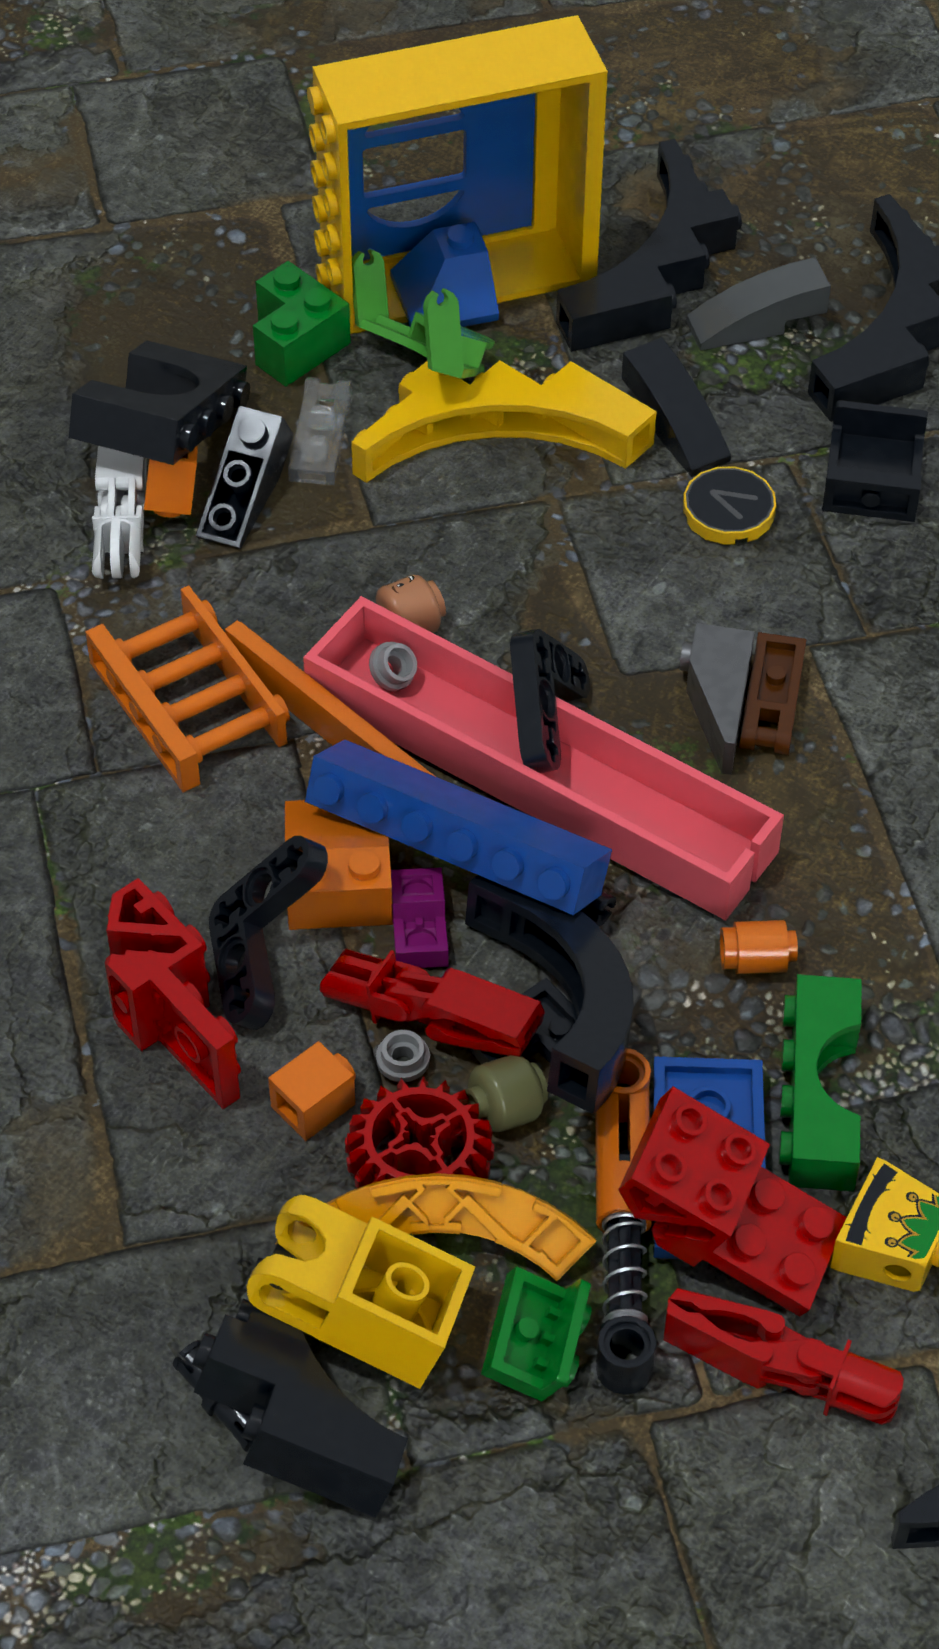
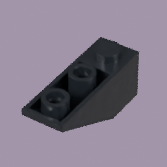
[196,406,294,549]

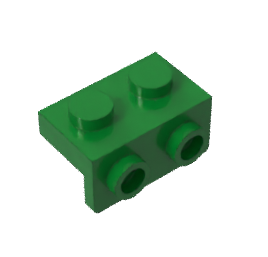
[481,1266,592,1402]

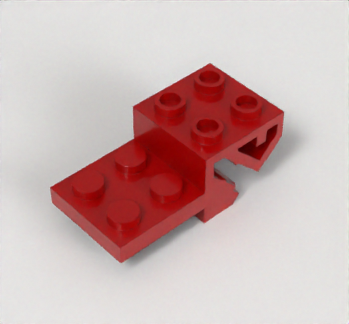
[105,878,241,1110]
[618,1086,847,1317]

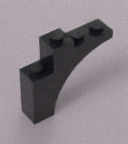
[192,1242,408,1518]

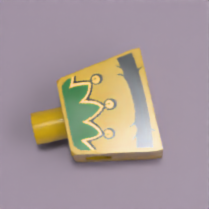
[830,1157,939,1292]

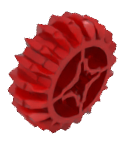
[345,1076,494,1188]

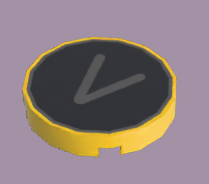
[683,466,776,545]

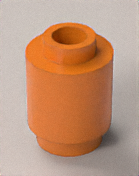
[720,920,798,974]

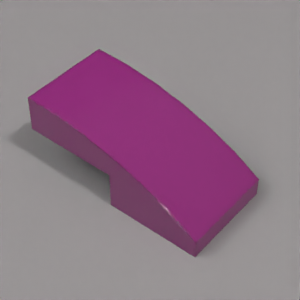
[391,867,449,968]

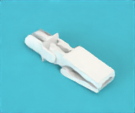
[92,446,148,579]

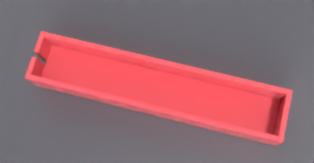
[303,596,784,921]

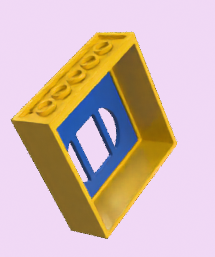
[307,15,608,334]

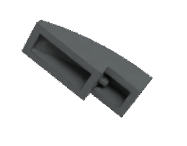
[686,257,831,351]

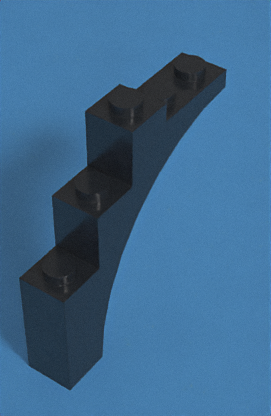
[556,139,742,352]
[808,194,939,422]

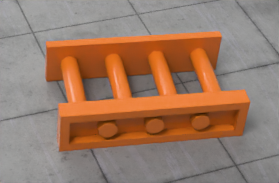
[85,585,290,793]

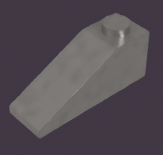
[679,623,755,775]

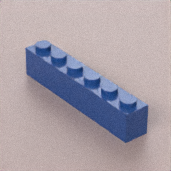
[305,739,612,915]

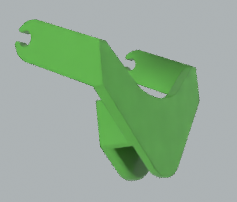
[352,248,495,378]

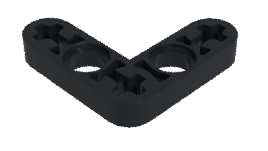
[510,629,590,773]
[209,836,328,1030]

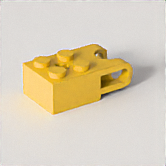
[247,1195,475,1389]

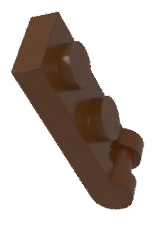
[739,632,807,756]

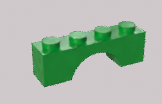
[778,974,862,1192]

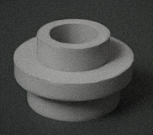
[369,642,417,691]
[376,1030,430,1082]

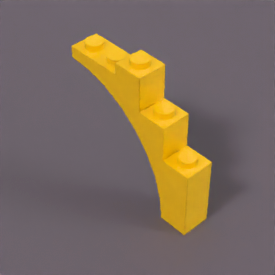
[351,360,656,483]

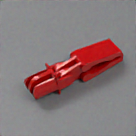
[319,948,545,1057]
[663,1288,904,1425]

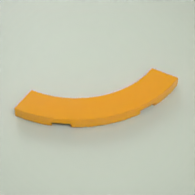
[276,1173,597,1281]

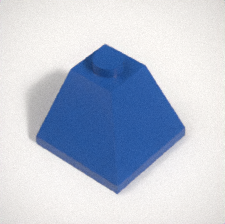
[390,222,499,327]

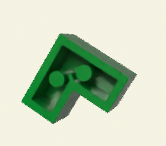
[253,261,351,387]

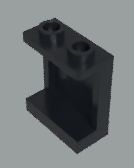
[822,400,928,522]

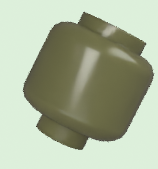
[465,1055,548,1133]

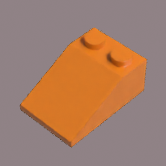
[285,800,393,930]

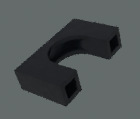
[68,340,250,465]

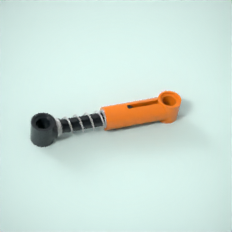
[595,1048,656,1395]

